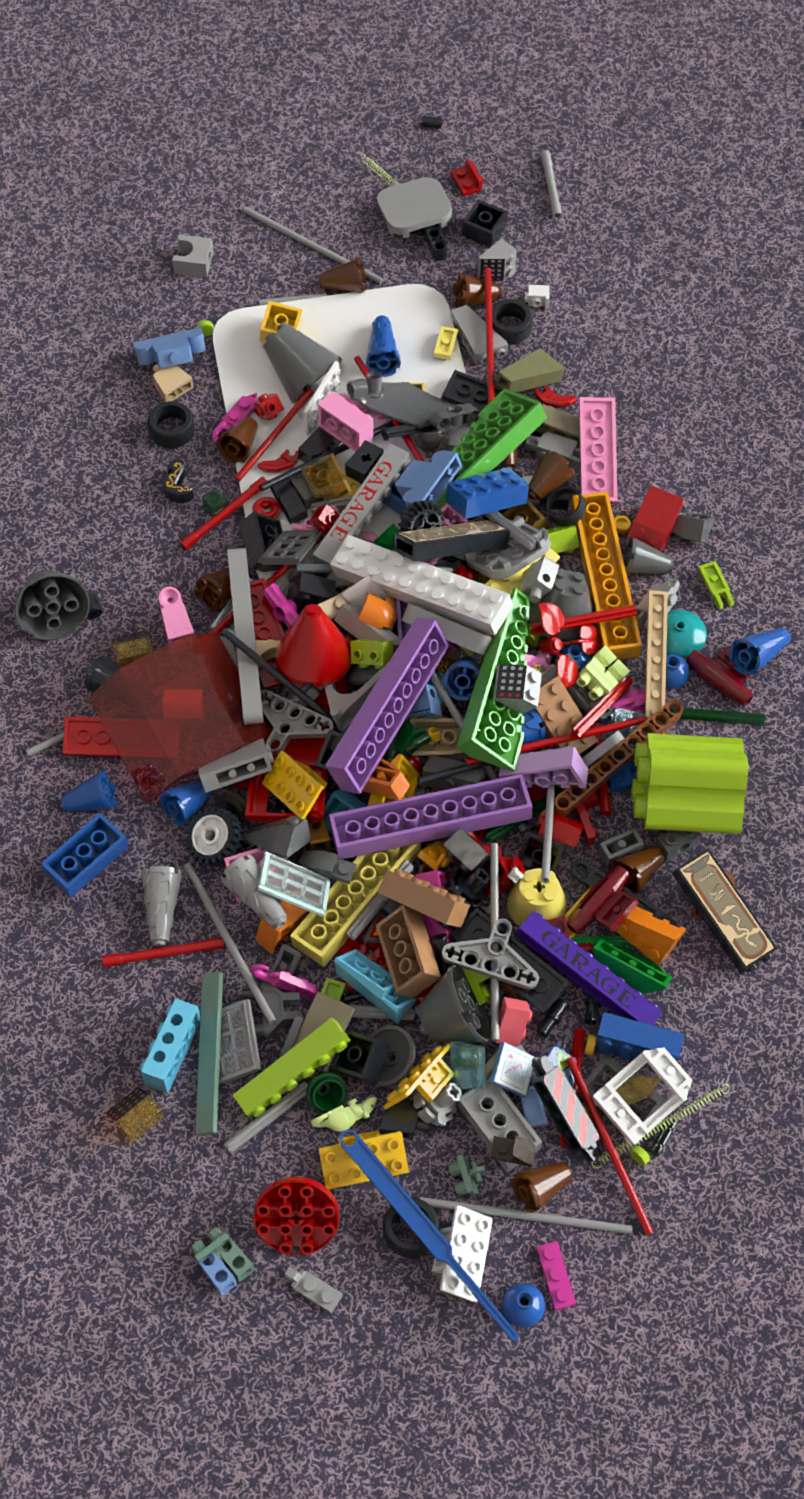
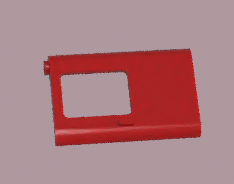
[245,723,330,824]

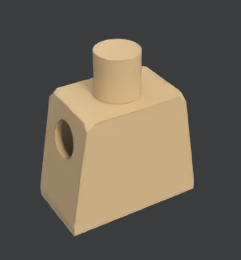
[153,364,194,402]

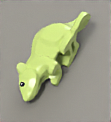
[311,1097,377,1132]

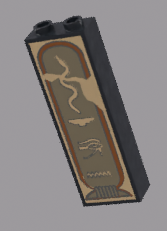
[394,520,509,561]
[672,849,777,973]

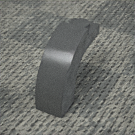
[292,850,357,884]

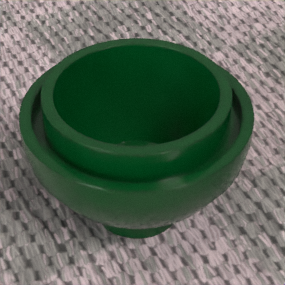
[306,1072,347,1114]

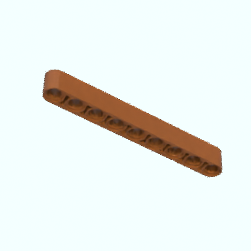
[554,699,683,817]

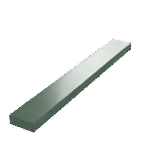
[195,972,223,1136]

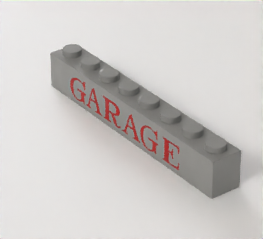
[313,443,411,573]

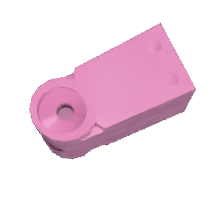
[159,587,195,655]

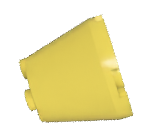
[507,868,567,927]

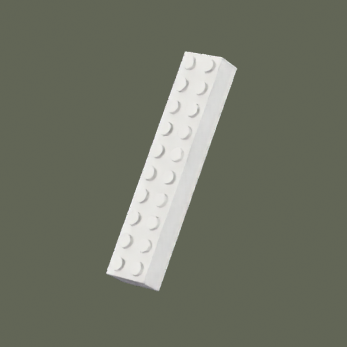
[330,535,513,636]

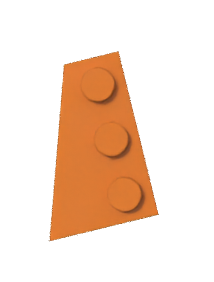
[255,889,319,954]

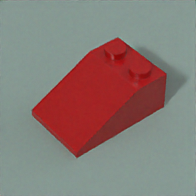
[627,485,685,551]

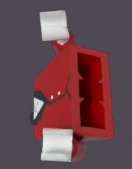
[480,856,526,914]

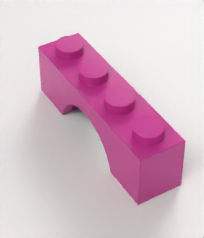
[416,870,455,955]

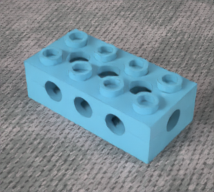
[140,998,201,1094]

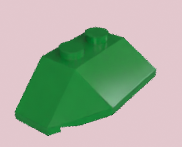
[592,939,672,995]

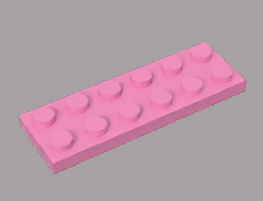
[579,397,618,503]

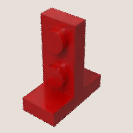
[558,792,598,846]

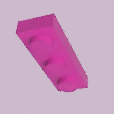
[536,1241,576,1311]

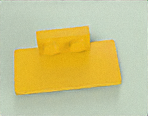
[262,751,328,819]
[383,1043,455,1109]
[319,1130,409,1190]

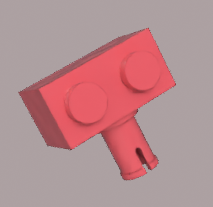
[495,997,532,1046]

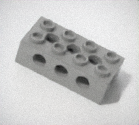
[458,1076,542,1173]

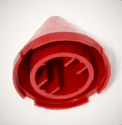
[276,604,351,687]

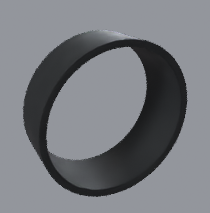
[546,487,586,527]

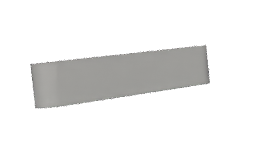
[402,602,492,655]

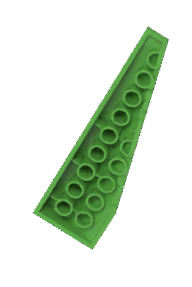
[426,389,547,517]
[456,588,530,771]

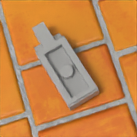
[285,1267,343,1314]

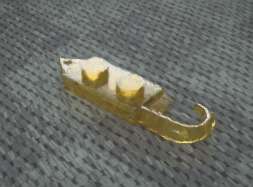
[584,1074,660,1120]

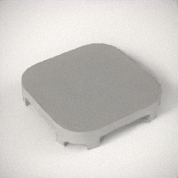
[377,177,453,238]
[463,516,551,580]

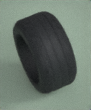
[492,299,533,345]
[147,401,195,448]
[383,1198,439,1258]

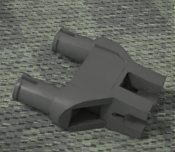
[242,982,301,1039]

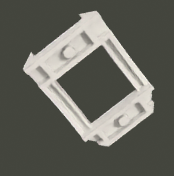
[592,1048,692,1145]

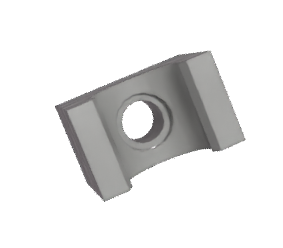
[172,235,213,278]

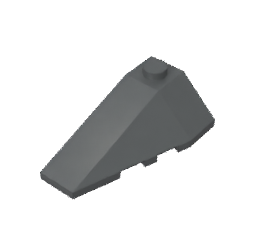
[636,505,715,544]
[241,816,311,858]

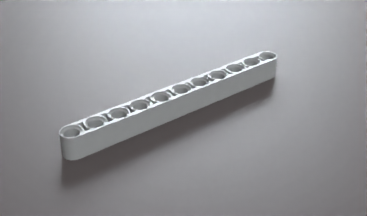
[227,548,264,725]

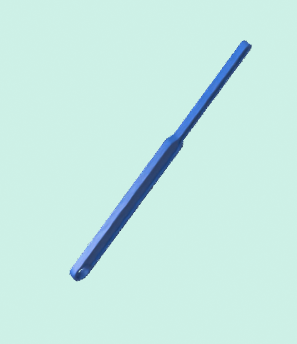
[340,1130,519,1342]

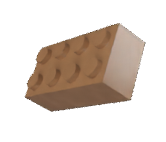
[534,676,598,754]
[377,869,470,927]
[376,905,441,999]

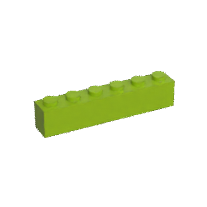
[233,1018,351,1117]

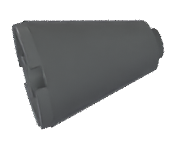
[623,538,674,575]

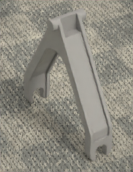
[324,636,405,734]

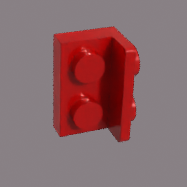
[450,158,483,197]

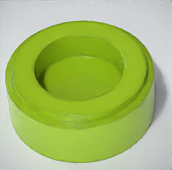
[196,320,214,336]
[629,1145,650,1166]

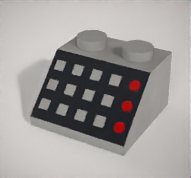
[477,239,517,281]
[493,664,542,714]

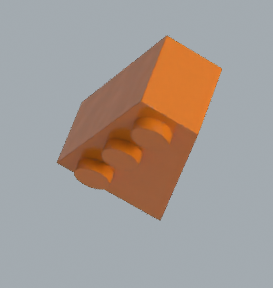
[362,758,410,801]
[615,906,686,965]

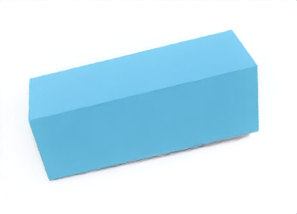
[334,949,417,1024]

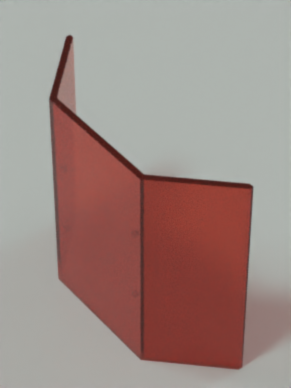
[89,633,273,805]

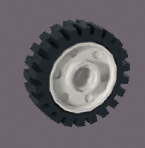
[184,807,244,867]

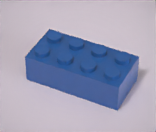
[446,468,529,519]
[41,812,129,899]
[594,1012,685,1066]

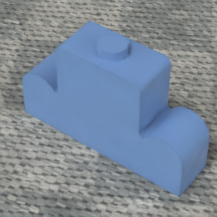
[133,328,206,368]
[395,450,463,516]

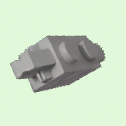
[525,432,580,468]
[636,578,680,630]

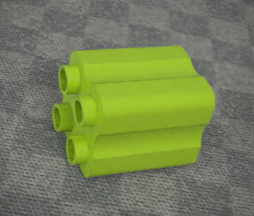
[631,733,748,834]

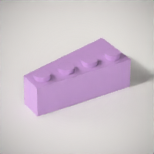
[499,746,588,788]

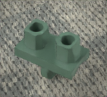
[448,1155,486,1196]

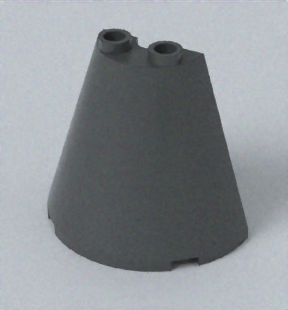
[263,322,343,403]

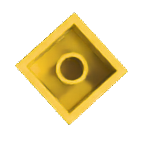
[259,301,302,342]

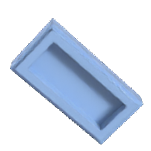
[519,1086,548,1129]

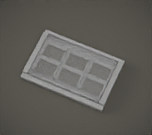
[219,999,261,1085]

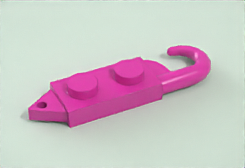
[212,393,257,442]
[250,964,319,998]

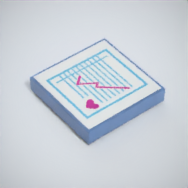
[489,1042,535,1097]

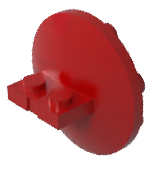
[253,1177,340,1255]

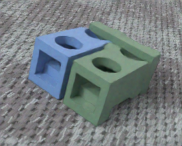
[191,1227,255,1296]

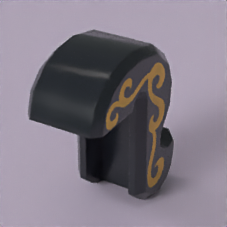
[163,459,194,503]

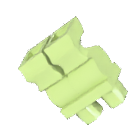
[576,646,630,701]

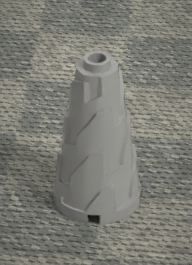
[221,855,287,929]
[141,866,182,947]

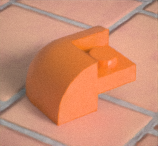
[358,593,397,630]

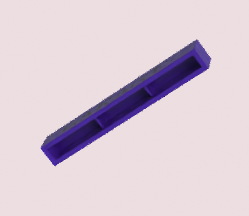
[514,911,663,1025]

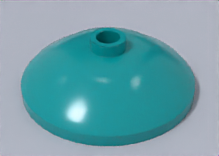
[666,609,707,658]

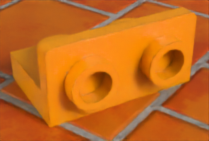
[418,841,457,871]

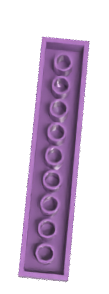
[325,617,450,794]
[329,774,532,859]

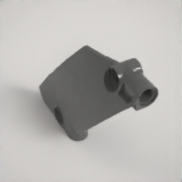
[347,372,480,432]

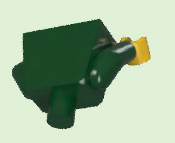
[385,720,442,761]

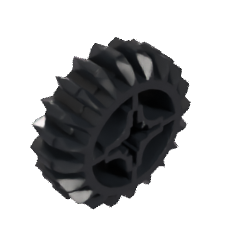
[397,500,445,532]

